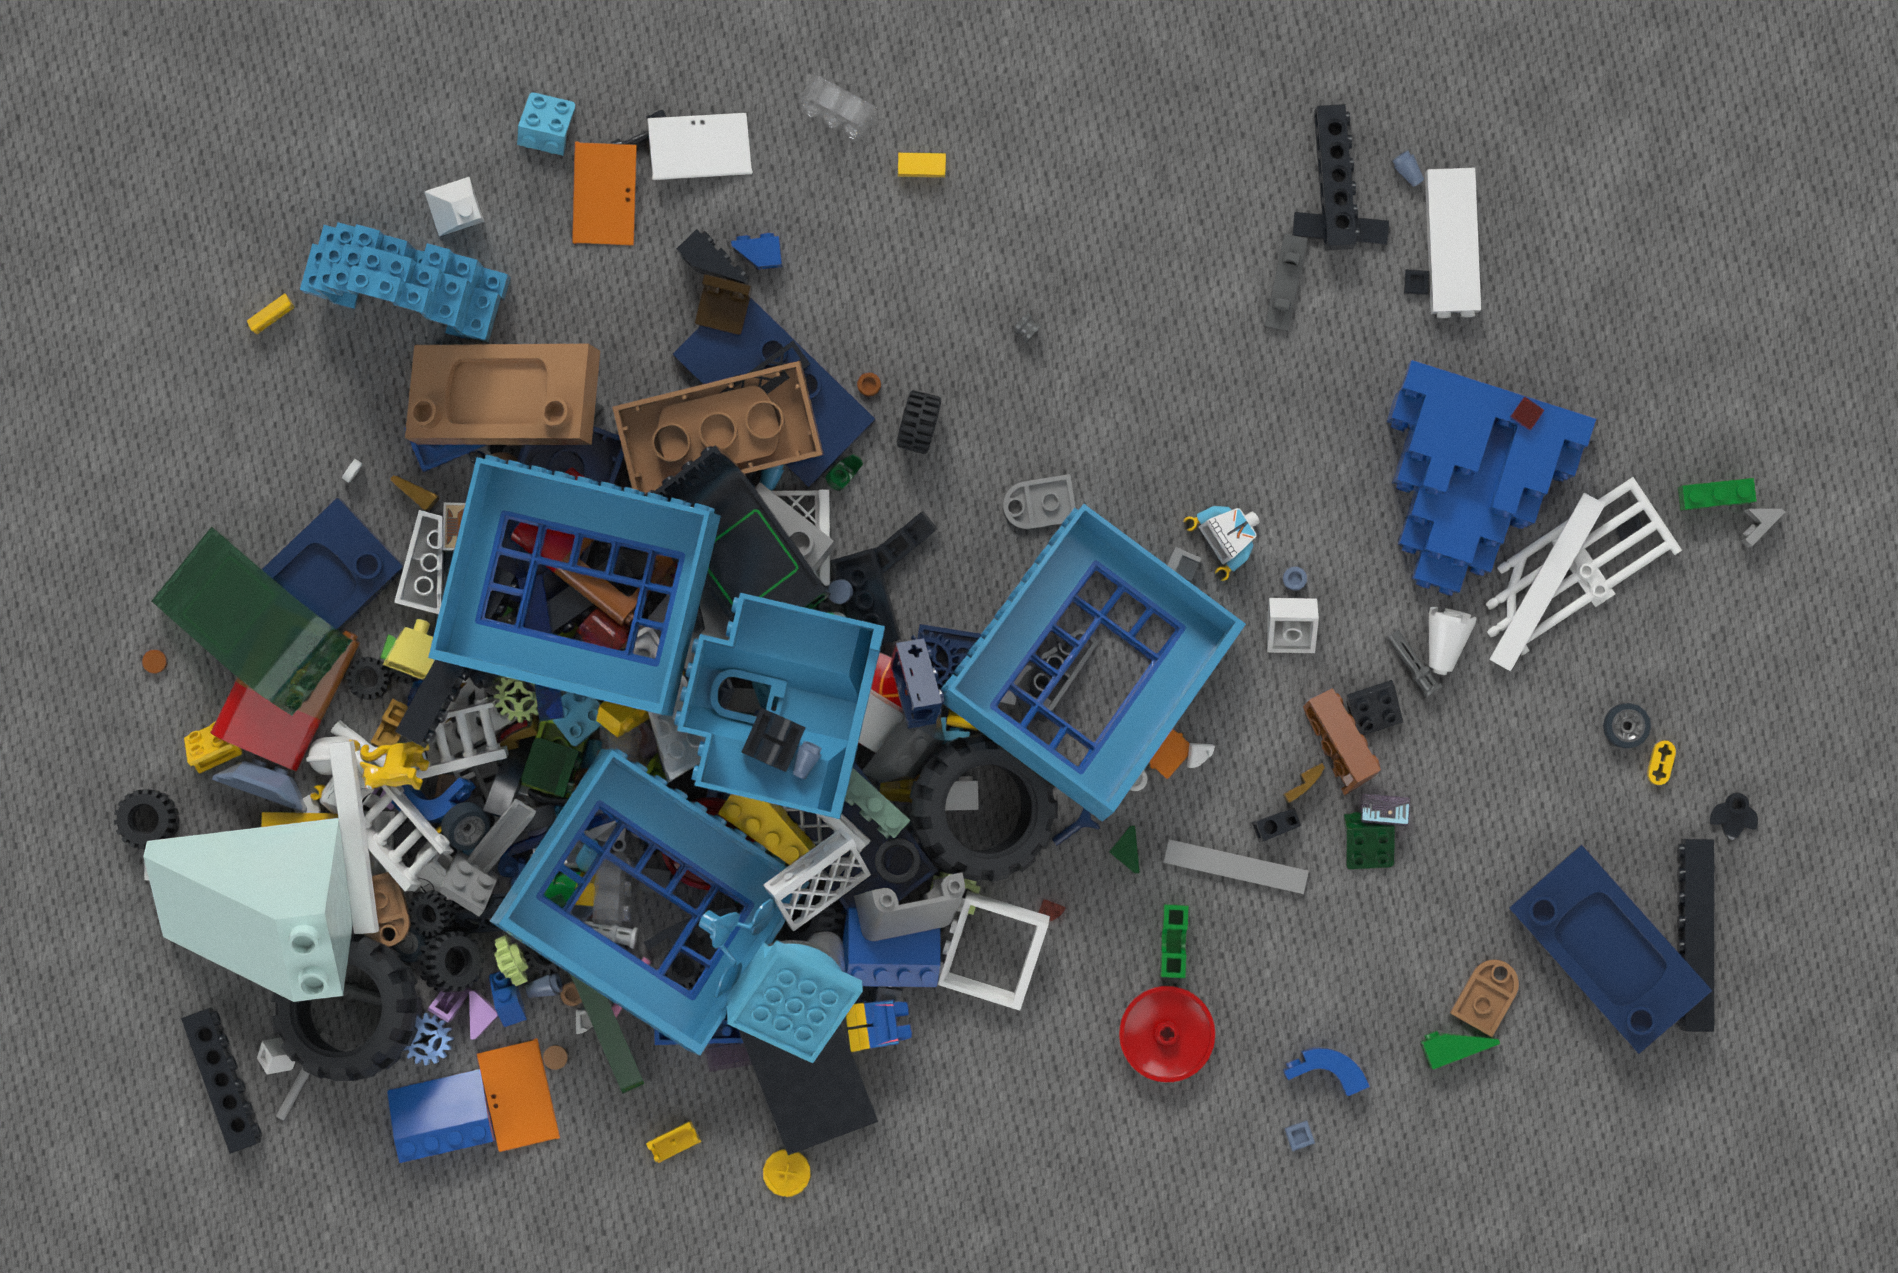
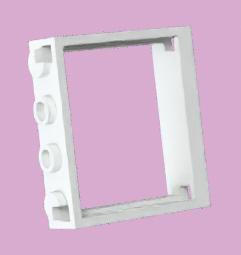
[938,891,1050,1010]

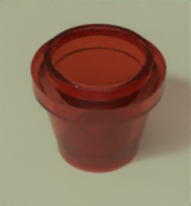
[576,608,631,650]

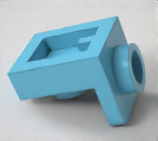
[941,717,970,744]

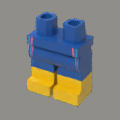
[846,999,912,1052]

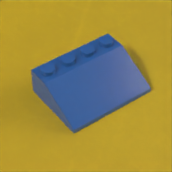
[840,908,940,987]
[387,1069,496,1163]

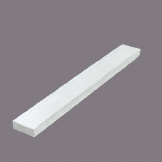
[1489,493,1605,671]
[329,741,379,934]

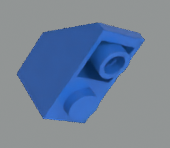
[731,233,782,270]
[489,971,527,1027]

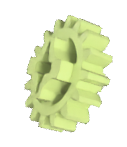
[494,677,547,723]
[494,935,528,986]

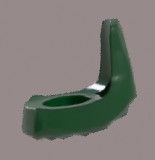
[825,454,863,491]

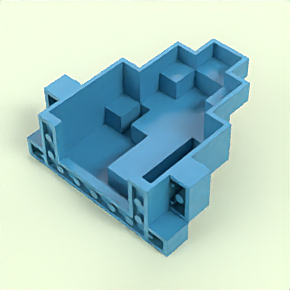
[300,222,511,343]

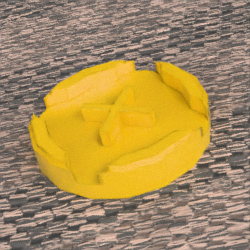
[763,1149,811,1197]

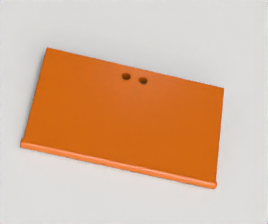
[572,141,637,245]
[477,1038,560,1152]

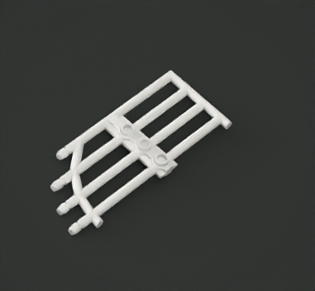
[1486,477,1682,656]

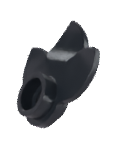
[1710,793,1758,840]

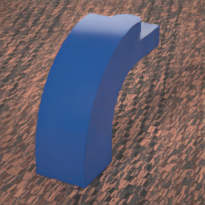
[391,777,476,823]
[1283,1047,1369,1096]

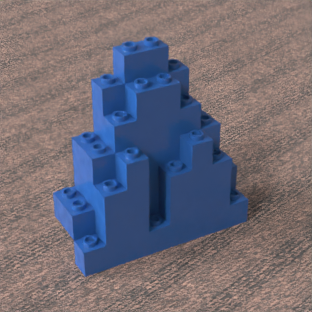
[1386,360,1596,596]

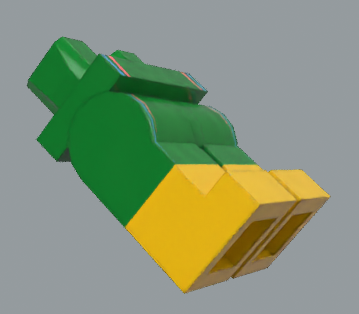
[544,867,600,906]

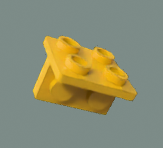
[184,721,242,774]

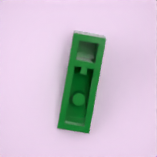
[1420,1031,1500,1070]

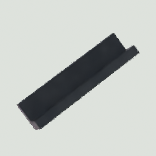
[718,340,811,394]
[435,893,508,934]

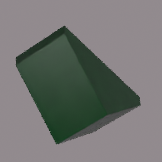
[1108,825,1140,874]

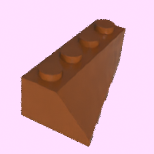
[1303,688,1381,796]

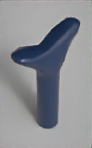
[1051,808,1100,846]

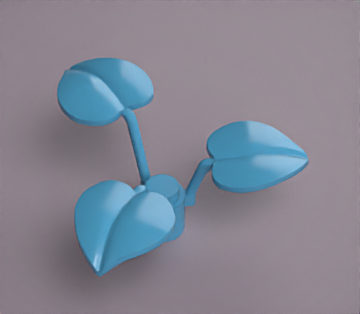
[699,898,775,998]

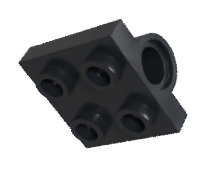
[1346,680,1403,736]
[741,708,806,772]

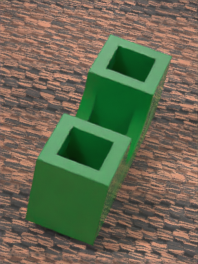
[1678,478,1757,511]
[1160,904,1189,978]

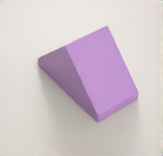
[428,988,472,1023]
[469,990,498,1039]

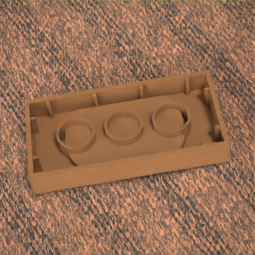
[405,344,600,445]
[612,361,824,494]

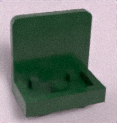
[521,738,583,797]
[1344,811,1395,869]

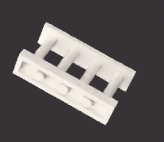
[415,697,509,779]
[364,785,453,891]

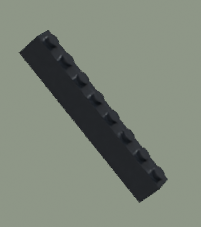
[469,553,638,689]
[395,566,519,748]
[1677,839,1714,1032]

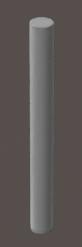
[276,1031,330,1120]

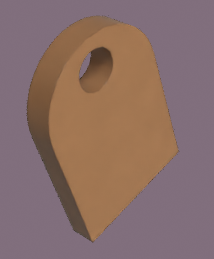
[364,872,411,947]
[1450,959,1519,1037]

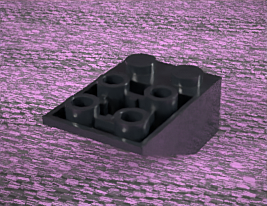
[676,229,749,285]

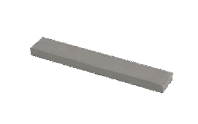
[1163,839,1309,894]

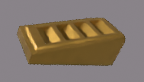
[390,475,440,512]

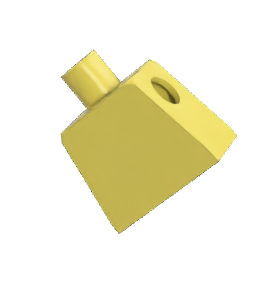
[383,619,434,680]

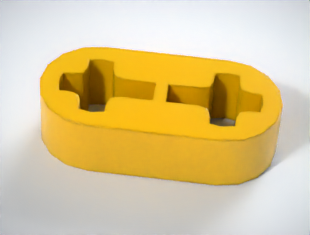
[1647,741,1676,785]

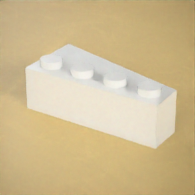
[394,510,444,614]

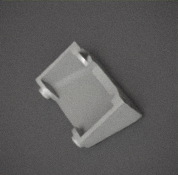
[854,873,965,941]

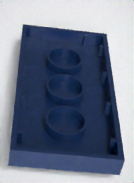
[673,298,876,488]

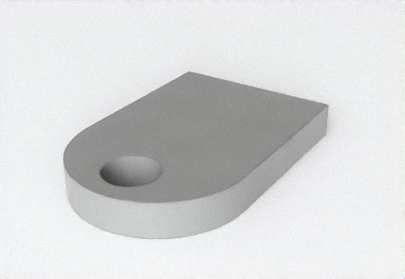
[1003,474,1076,529]

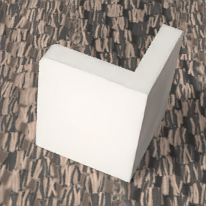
[257,1038,295,1074]

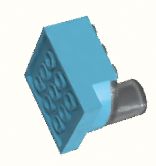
[727,931,863,1063]

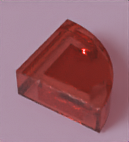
[1038,899,1066,922]

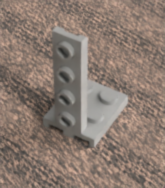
[438,799,536,916]

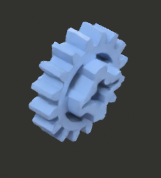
[404,1013,454,1065]

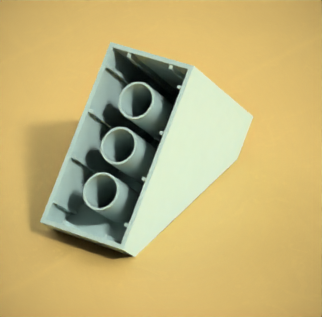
[143,818,353,1002]

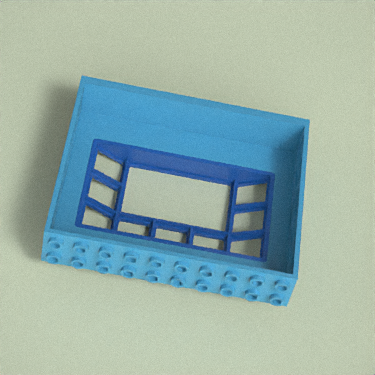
[428,455,721,716]
[941,504,1246,822]
[490,748,810,1055]

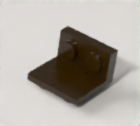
[695,274,752,335]

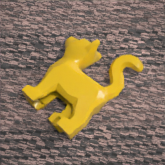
[360,742,430,790]

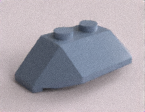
[212,759,307,812]

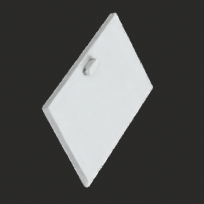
[647,113,753,180]

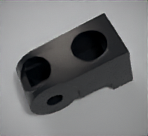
[1252,808,1301,842]

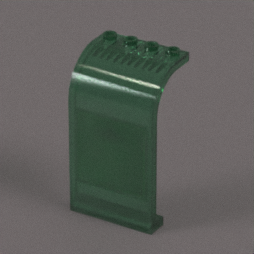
[151,527,352,716]

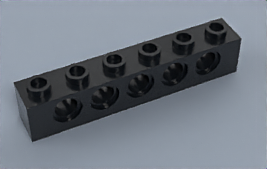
[1314,104,1360,251]
[181,1007,262,1154]

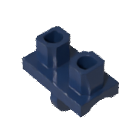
[498,854,527,886]

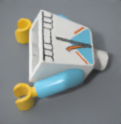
[1183,506,1259,581]

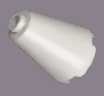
[1429,607,1476,675]

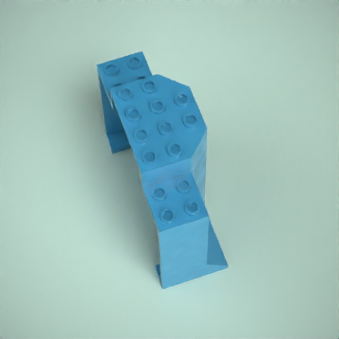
[674,593,885,819]

